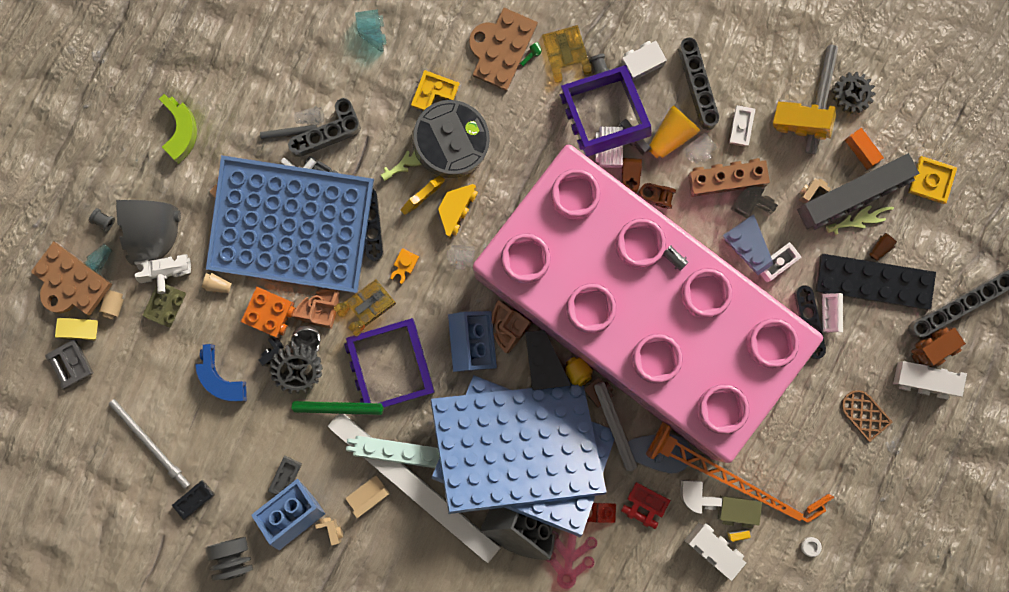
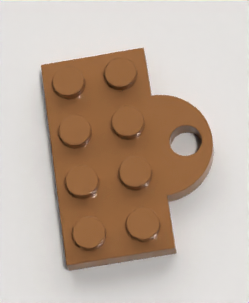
[469,8,538,91]
[31,241,113,316]

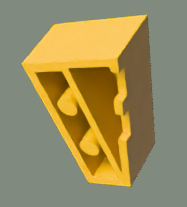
[773,101,836,140]

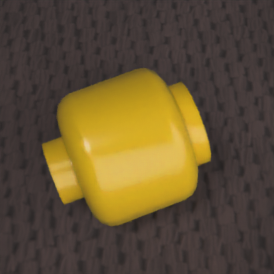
[564,357,593,386]

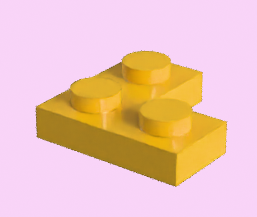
[411,70,460,111]

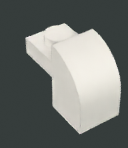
[680,480,722,513]

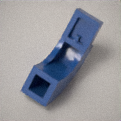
[195,344,247,401]

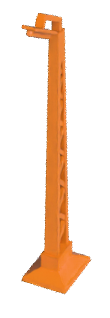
[646,422,834,522]

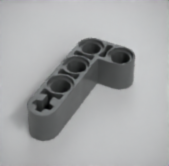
[288,98,361,157]

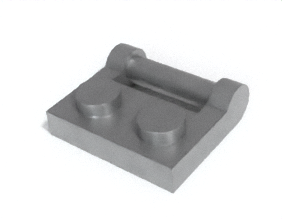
[45,340,94,390]

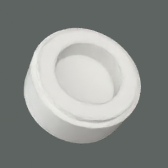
[801,537,822,557]

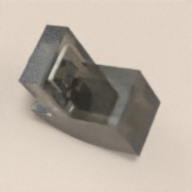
[730,186,778,218]

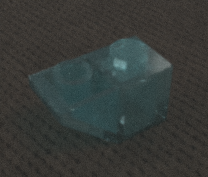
[355,9,387,52]

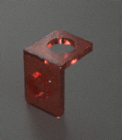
[587,502,616,523]

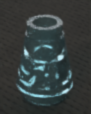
[84,243,113,272]

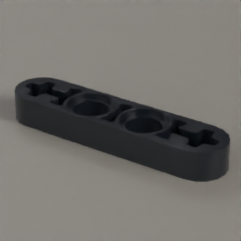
[365,189,384,261]
[794,285,826,359]

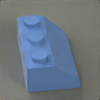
[448,311,497,372]
[251,479,325,550]

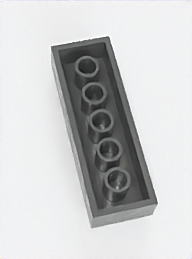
[797,153,920,230]

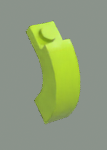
[159,94,197,164]

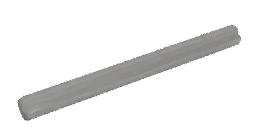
[805,45,838,154]

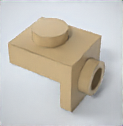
[799,178,831,204]
[315,517,343,545]

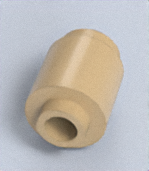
[99,290,124,320]

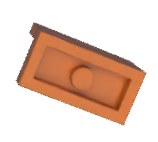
[845,128,884,170]

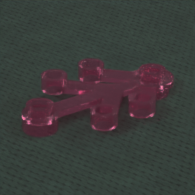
[546,531,597,589]

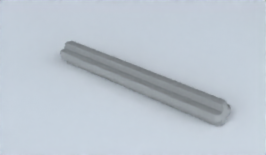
[594,382,637,471]

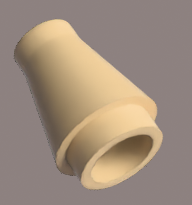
[202,273,232,294]

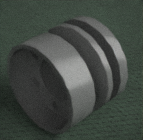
[205,537,253,581]

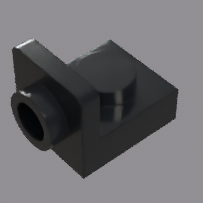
[258,337,284,367]

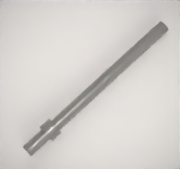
[109,399,191,489]

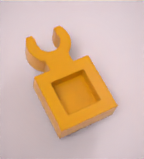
[391,248,420,284]

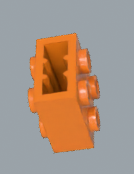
[241,287,296,338]

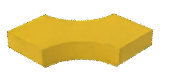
[400,176,445,215]

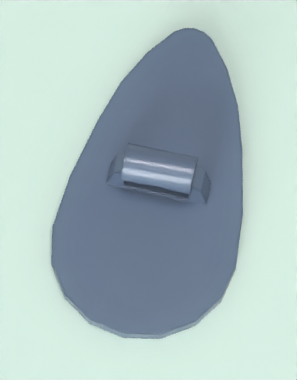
[628,435,692,473]

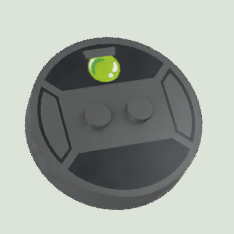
[412,100,490,178]

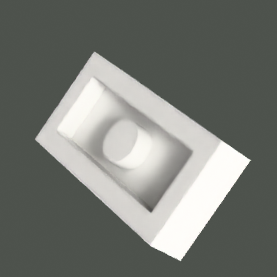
[729,105,755,147]

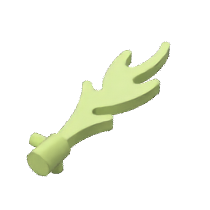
[381,151,422,181]
[826,206,894,235]

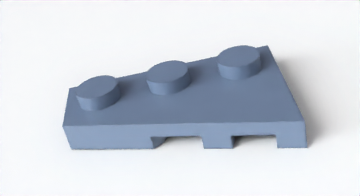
[723,214,774,275]

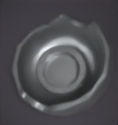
[291,326,321,352]

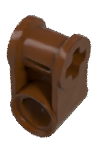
[622,158,642,194]
[638,183,676,209]

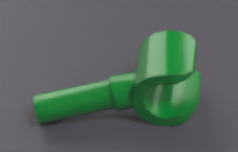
[520,42,542,66]

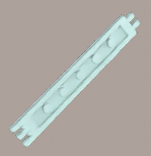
[346,436,439,468]

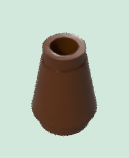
[869,233,897,262]

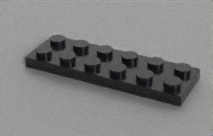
[815,253,936,310]

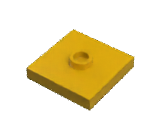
[908,156,957,204]

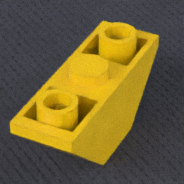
[438,184,478,239]

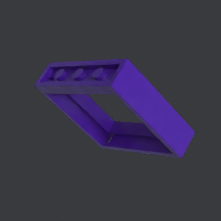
[559,65,652,157]
[344,318,435,408]

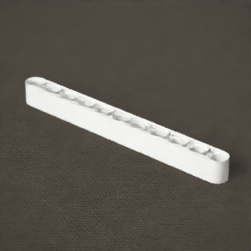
[328,414,501,563]

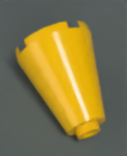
[649,105,700,158]

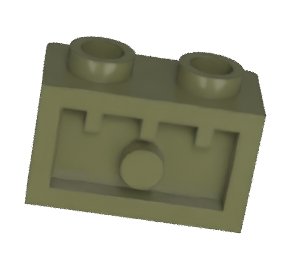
[142,284,186,328]

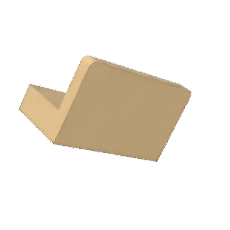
[346,476,390,518]

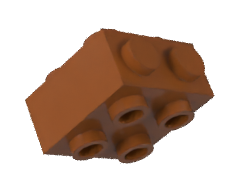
[911,327,966,367]

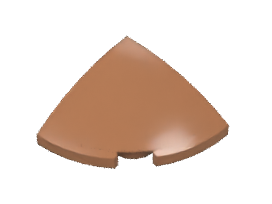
[292,288,340,329]
[492,300,533,353]

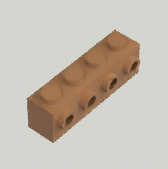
[688,158,770,197]

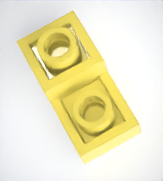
[55,318,98,341]

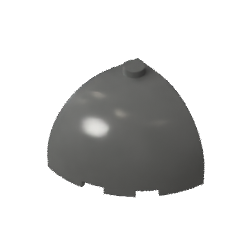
[116,200,181,265]
[480,507,555,560]

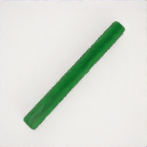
[291,401,384,415]

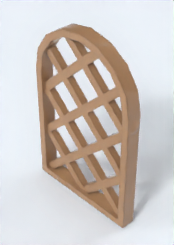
[842,390,893,442]

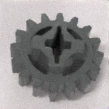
[832,72,876,114]

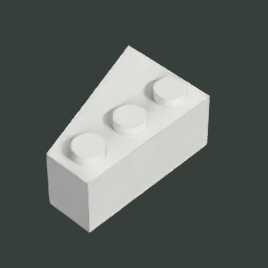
[893,361,967,400]
[684,523,746,581]

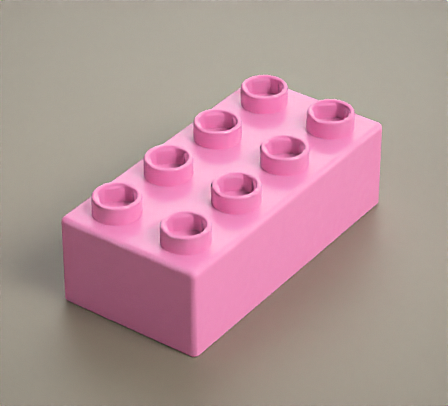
[473,145,823,463]

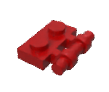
[621,482,671,529]

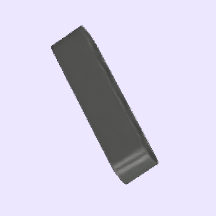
[678,37,719,130]

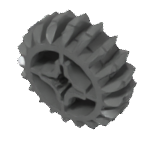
[270,343,323,394]

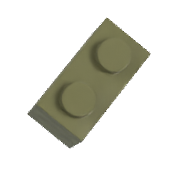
[717,495,762,528]

